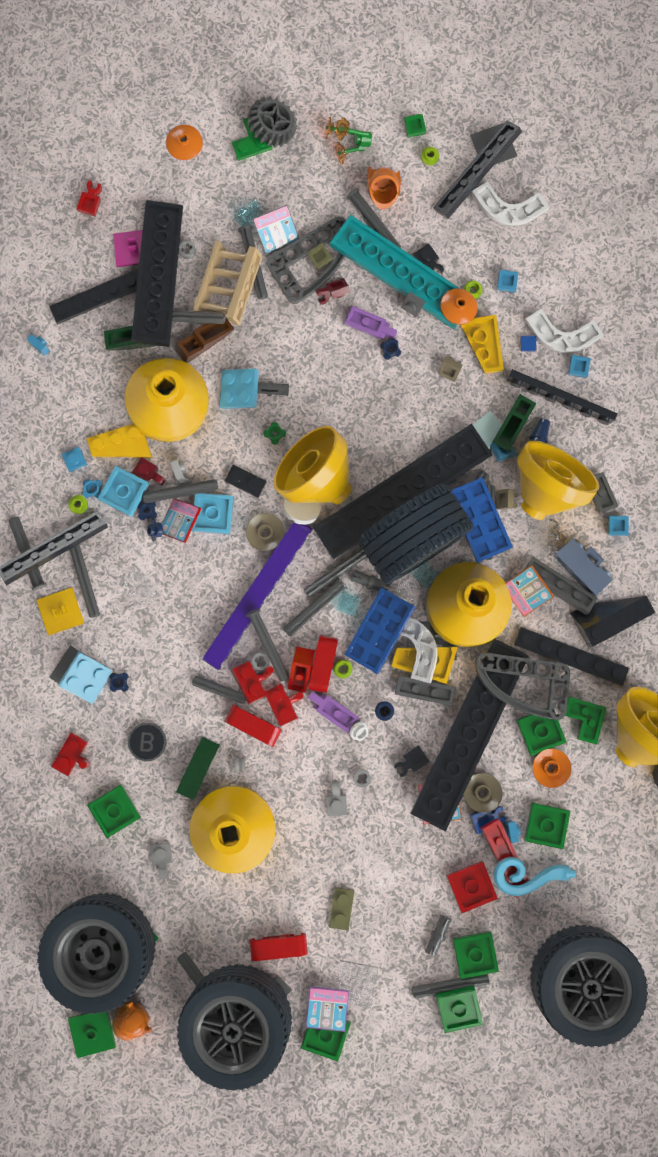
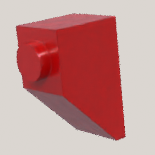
[287,646,315,693]

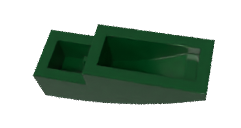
[104,326,158,350]
[492,394,536,452]
[176,737,220,800]

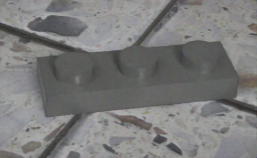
[395,676,456,706]

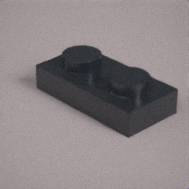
[225,464,267,499]

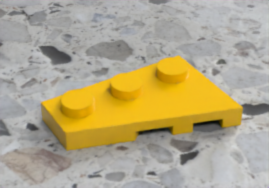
[461,315,504,374]
[86,424,152,458]
[391,647,458,684]

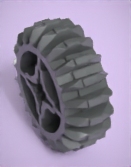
[247,96,297,148]

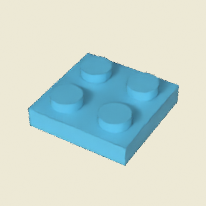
[219,369,259,409]
[98,466,150,517]
[192,493,234,535]
[58,651,113,704]

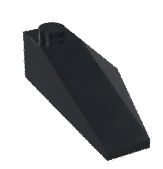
[570,596,656,647]

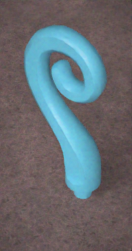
[493,857,576,896]

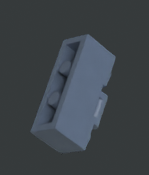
[553,538,613,596]

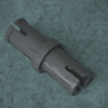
[257,381,289,396]
[351,570,391,591]
[425,914,452,957]

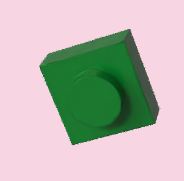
[404,114,426,138]

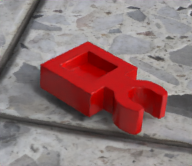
[76,180,102,217]

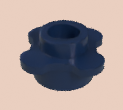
[380,339,401,360]
[137,502,157,521]
[147,519,163,542]
[109,673,129,692]

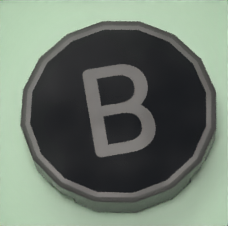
[128,722,167,762]

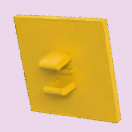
[36,587,84,636]

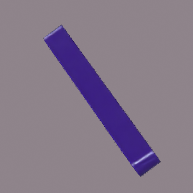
[202,522,313,670]

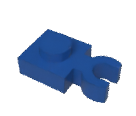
[469,806,507,834]

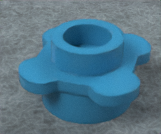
[83,479,102,499]

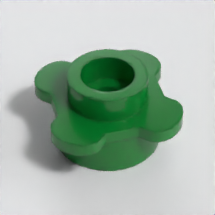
[263,422,286,445]

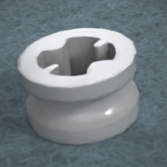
[179,240,196,259]
[252,653,270,670]
[234,756,246,774]
[353,770,371,788]

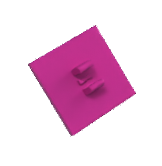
[113,230,143,267]

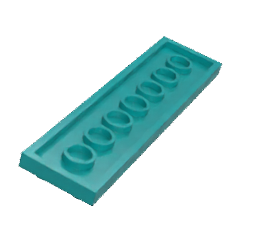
[329,214,463,330]

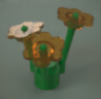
[325,116,372,165]

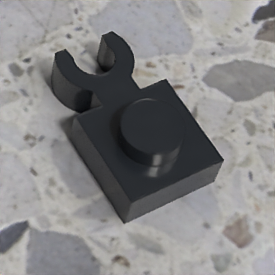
[413,243,444,273]
[393,745,430,777]

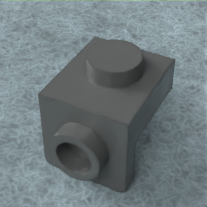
[401,292,426,317]

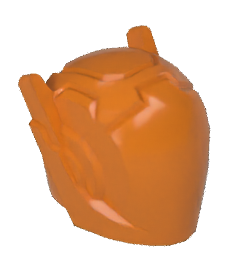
[367,167,401,210]
[112,1001,152,1041]

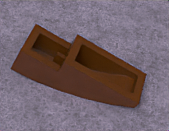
[175,316,234,363]

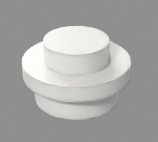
[350,722,368,741]

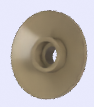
[246,513,284,551]
[463,773,503,813]

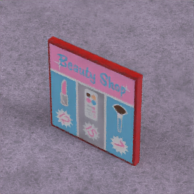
[162,498,202,543]

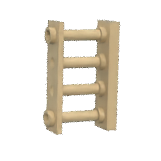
[193,240,263,326]

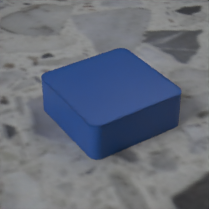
[520,336,536,352]

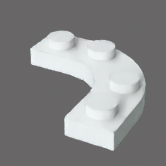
[471,181,549,226]
[525,309,604,353]
[400,618,438,684]

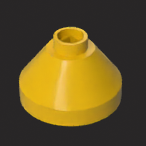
[125,358,209,442]
[273,426,352,505]
[517,441,599,520]
[426,562,512,647]
[615,687,658,767]
[189,785,276,874]

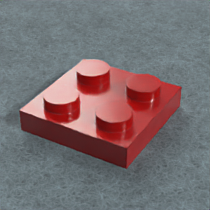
[446,861,498,913]

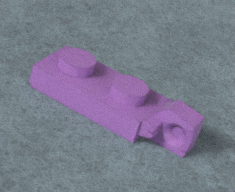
[344,306,397,340]
[307,692,359,733]

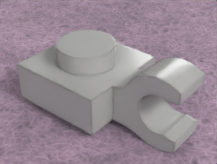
[170,457,192,486]
[327,781,347,816]
[150,843,173,879]

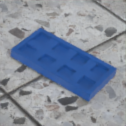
[451,477,513,563]
[344,587,416,674]

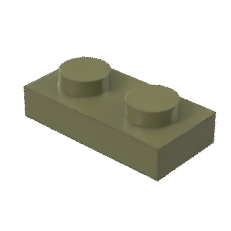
[329,887,354,931]

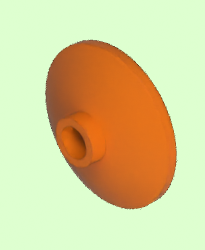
[166,125,203,160]
[440,288,477,325]
[532,749,572,788]

